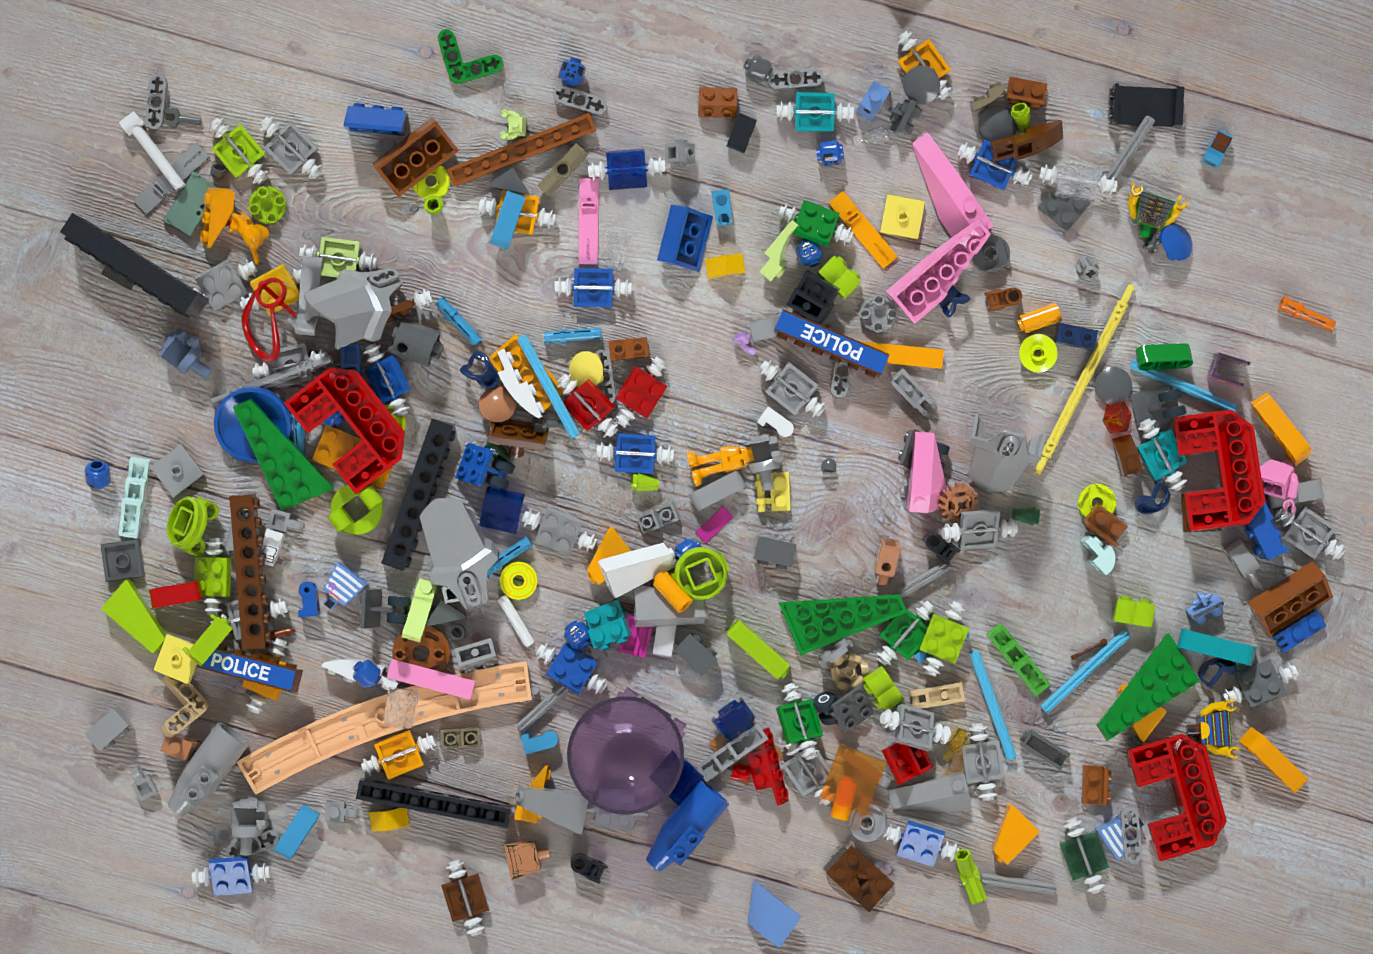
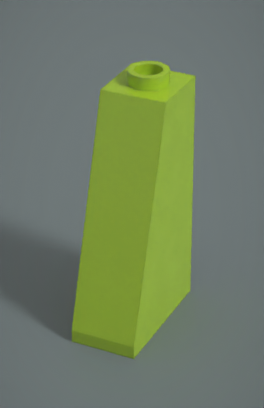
[101,579,167,654]
[726,618,790,680]

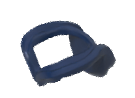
[939,285,971,317]
[460,351,499,389]
[1134,479,1170,514]
[1198,657,1237,689]

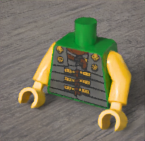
[1127,182,1189,239]

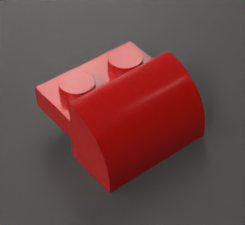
[881,741,933,785]

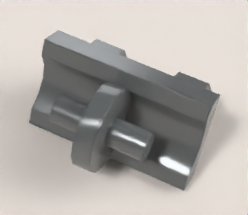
[888,99,922,135]

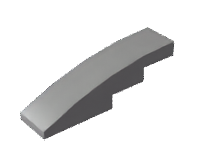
[696,723,768,782]

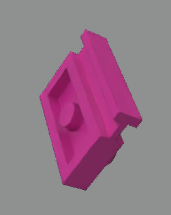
[618,614,653,658]

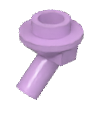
[732,332,756,356]

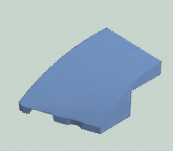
[747,881,802,948]

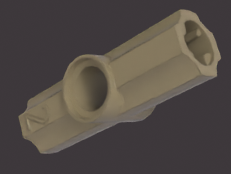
[537,143,588,197]

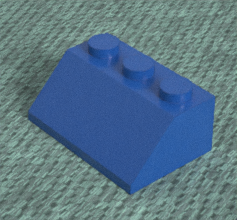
[343,103,408,136]
[657,205,713,272]

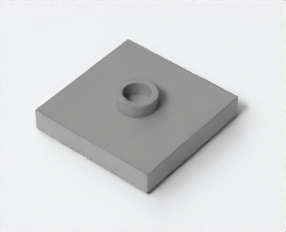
[150,444,205,498]

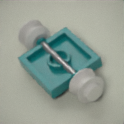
[776,92,854,132]
[1136,418,1188,491]

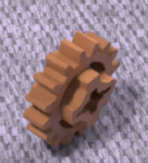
[937,482,979,524]

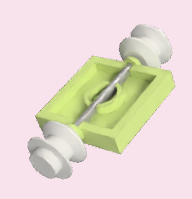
[299,237,377,278]

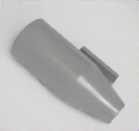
[168,722,249,816]

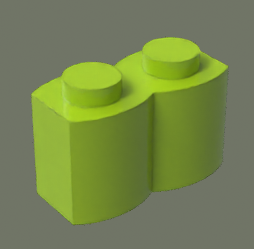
[817,256,861,300]
[1112,595,1156,628]
[863,666,904,710]

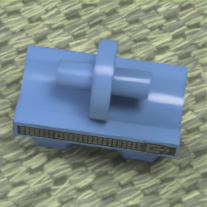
[1186,591,1225,626]

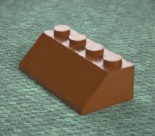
[372,117,459,198]
[1248,561,1333,638]

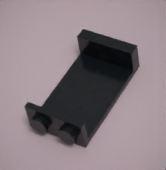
[1108,83,1185,128]

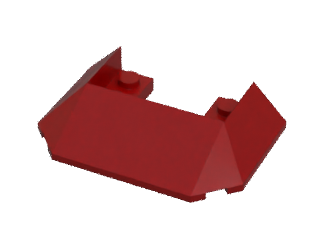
[284,367,405,494]
[1173,410,1265,532]
[1127,734,1227,862]

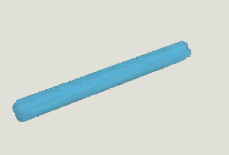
[517,335,580,439]
[1130,359,1237,412]
[1041,630,1130,713]
[969,650,1017,760]

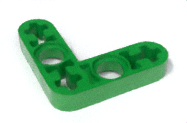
[438,29,504,84]

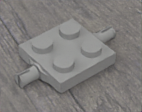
[586,789,648,831]

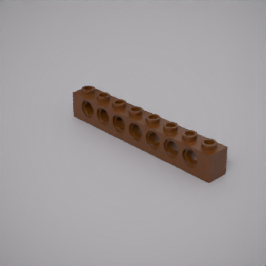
[229,493,271,650]

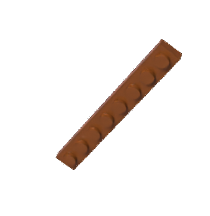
[447,113,597,188]

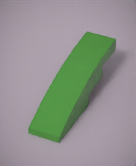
[986,622,1051,696]

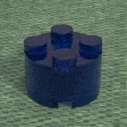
[711,697,756,742]

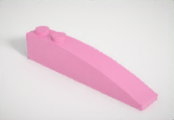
[912,133,993,238]
[886,219,991,324]

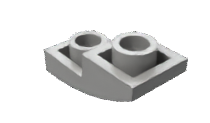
[636,501,681,534]

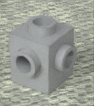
[665,139,695,168]

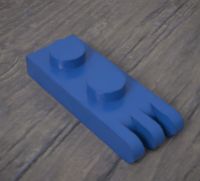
[1272,609,1327,653]

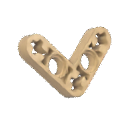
[161,675,208,738]

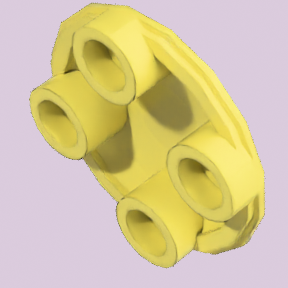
[569,351,604,387]

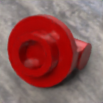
[730,764,751,783]

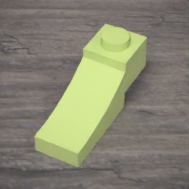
[759,220,798,281]
[402,578,438,642]

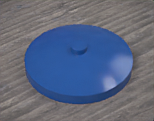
[214,386,292,463]

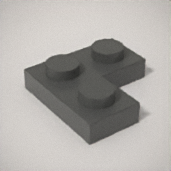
[1037,190,1092,232]

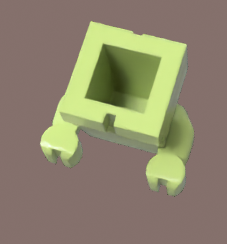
[500,109,527,140]

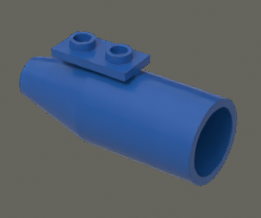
[646,779,729,871]

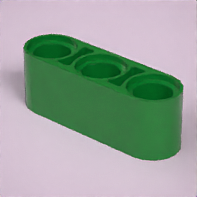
[1135,343,1193,370]

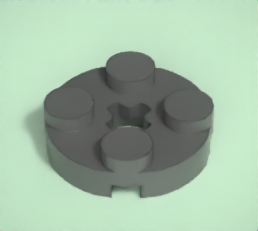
[972,234,1010,273]

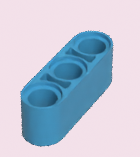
[489,191,526,250]
[274,804,320,861]

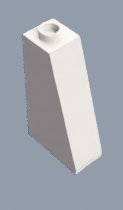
[598,543,676,598]

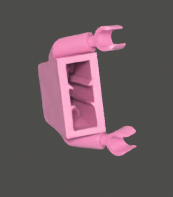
[1260,459,1299,514]

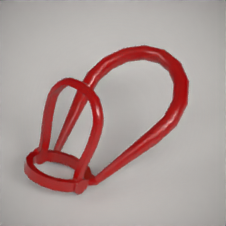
[241,277,297,362]

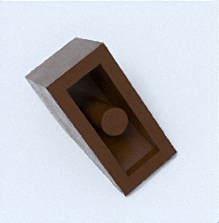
[1112,434,1143,476]

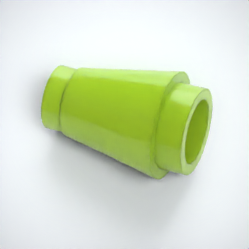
[1011,103,1030,132]
[424,195,443,215]
[630,473,659,492]

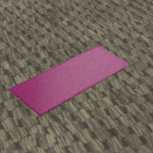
[695,507,734,543]

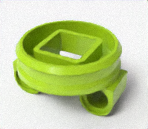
[327,485,384,535]
[167,496,219,556]
[671,547,730,600]

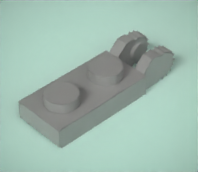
[888,368,938,419]

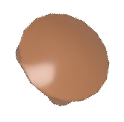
[479,386,517,422]

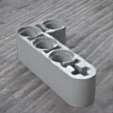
[295,256,323,336]

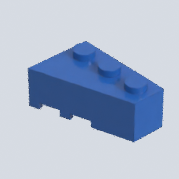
[1245,502,1289,560]

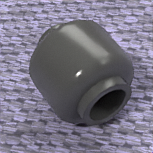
[743,55,773,84]

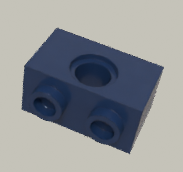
[1054,323,1098,350]

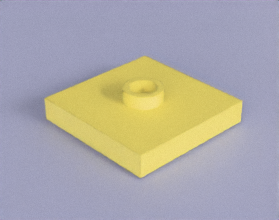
[880,194,925,240]
[154,634,197,684]

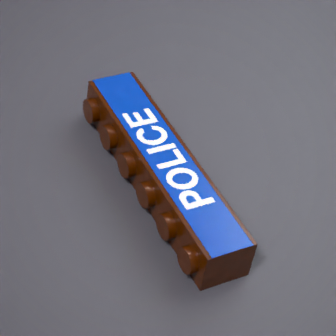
[774,309,890,379]
[191,642,303,692]

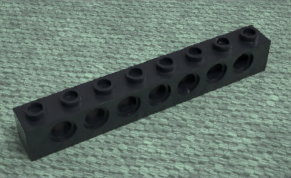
[381,418,457,571]
[356,778,512,828]

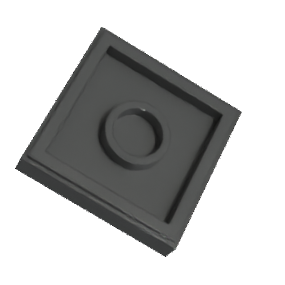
[100,539,145,582]

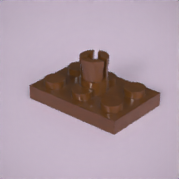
[487,420,549,458]
[826,844,894,912]

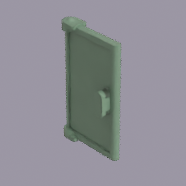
[162,171,217,236]

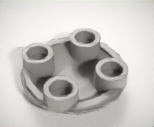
[859,295,898,333]

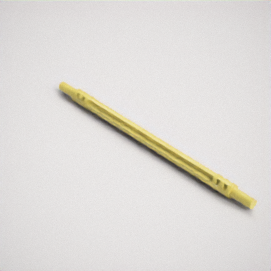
[1034,284,1135,475]

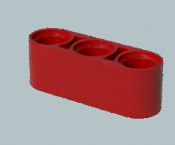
[149,581,203,608]

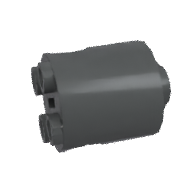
[388,318,444,367]

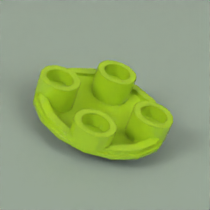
[248,186,287,224]

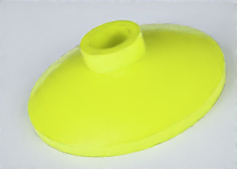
[1019,334,1058,372]

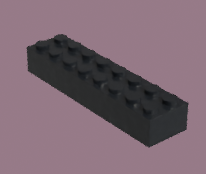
[60,213,209,319]

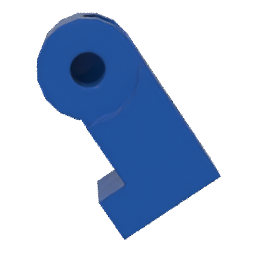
[298,581,320,618]

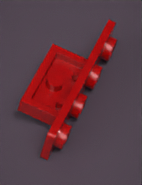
[746,727,789,806]

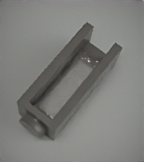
[1019,729,1071,771]

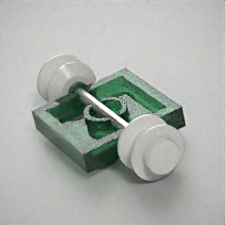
[1059,818,1109,894]

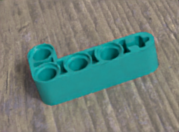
[1177,628,1257,666]

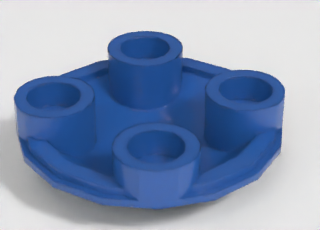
[1159,224,1193,261]

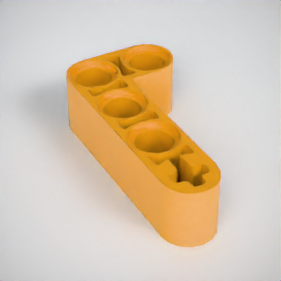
[1250,392,1312,467]
[1238,727,1308,794]

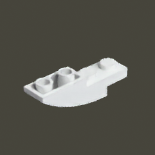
[497,349,544,419]
[321,659,400,691]

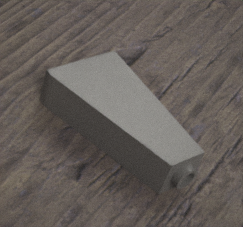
[632,585,708,627]
[515,785,589,834]

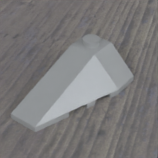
[888,771,972,813]

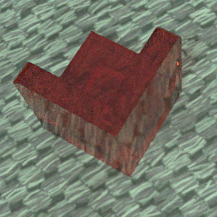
[1102,402,1132,434]

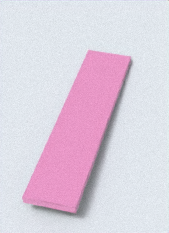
[579,178,599,265]
[387,659,475,700]

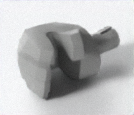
[746,434,783,491]
[231,797,268,855]

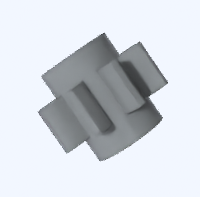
[1075,255,1100,279]

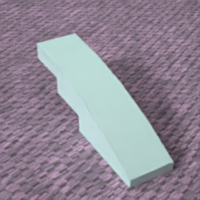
[119,457,150,539]

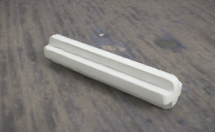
[498,595,534,647]

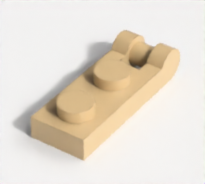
[909,682,965,709]

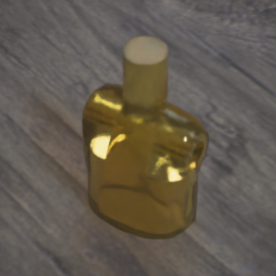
[942,727,970,763]

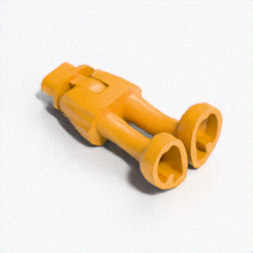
[686,446,755,487]

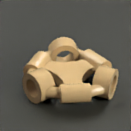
[830,653,869,692]

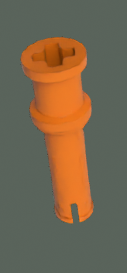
[1277,295,1336,332]

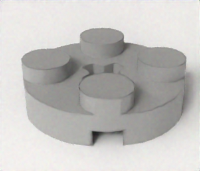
[818,638,853,669]
[848,803,887,842]

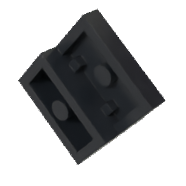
[787,270,840,324]

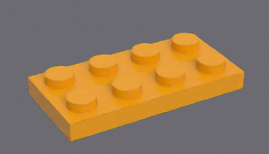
[489,334,564,414]
[312,425,393,489]

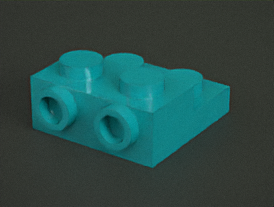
[584,599,633,651]

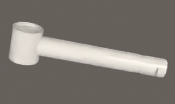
[119,111,185,191]

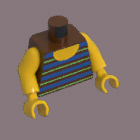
[1186,698,1241,759]

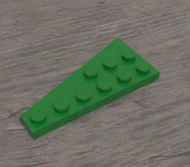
[233,399,335,511]
[778,594,907,656]
[1096,632,1200,741]

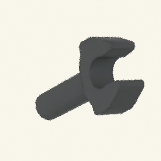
[164,108,201,128]
[531,417,564,433]

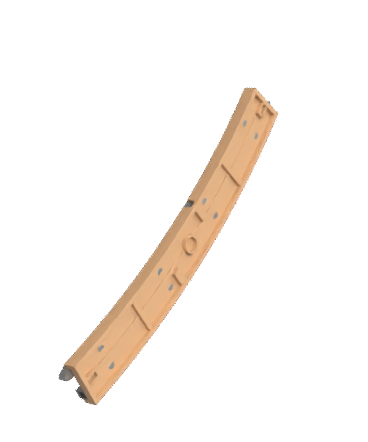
[235,661,539,795]

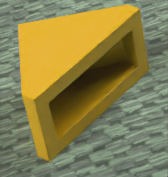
[705,254,746,279]
[369,807,410,831]

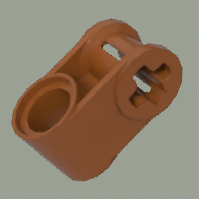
[984,287,1022,312]

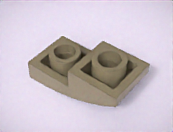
[970,82,1007,113]
[439,727,481,749]

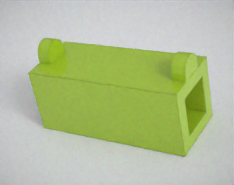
[182,614,233,667]

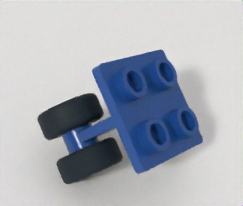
[455,443,515,490]

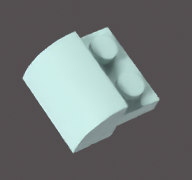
[1080,536,1115,575]

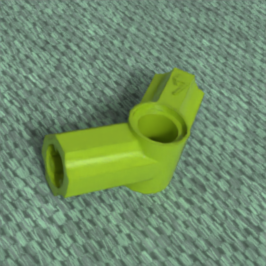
[954,849,987,905]

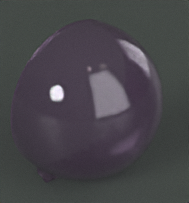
[567,687,687,815]

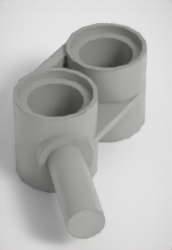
[1223,538,1262,590]

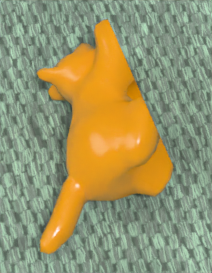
[228,212,269,265]

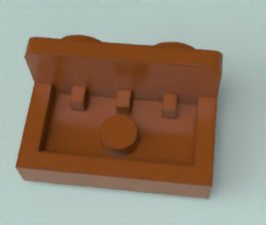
[698,87,737,119]

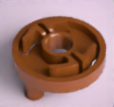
[392,624,451,672]

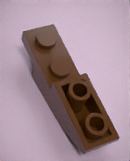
[990,120,1063,162]

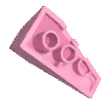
[906,432,947,513]

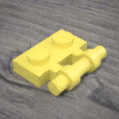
[755,472,791,512]

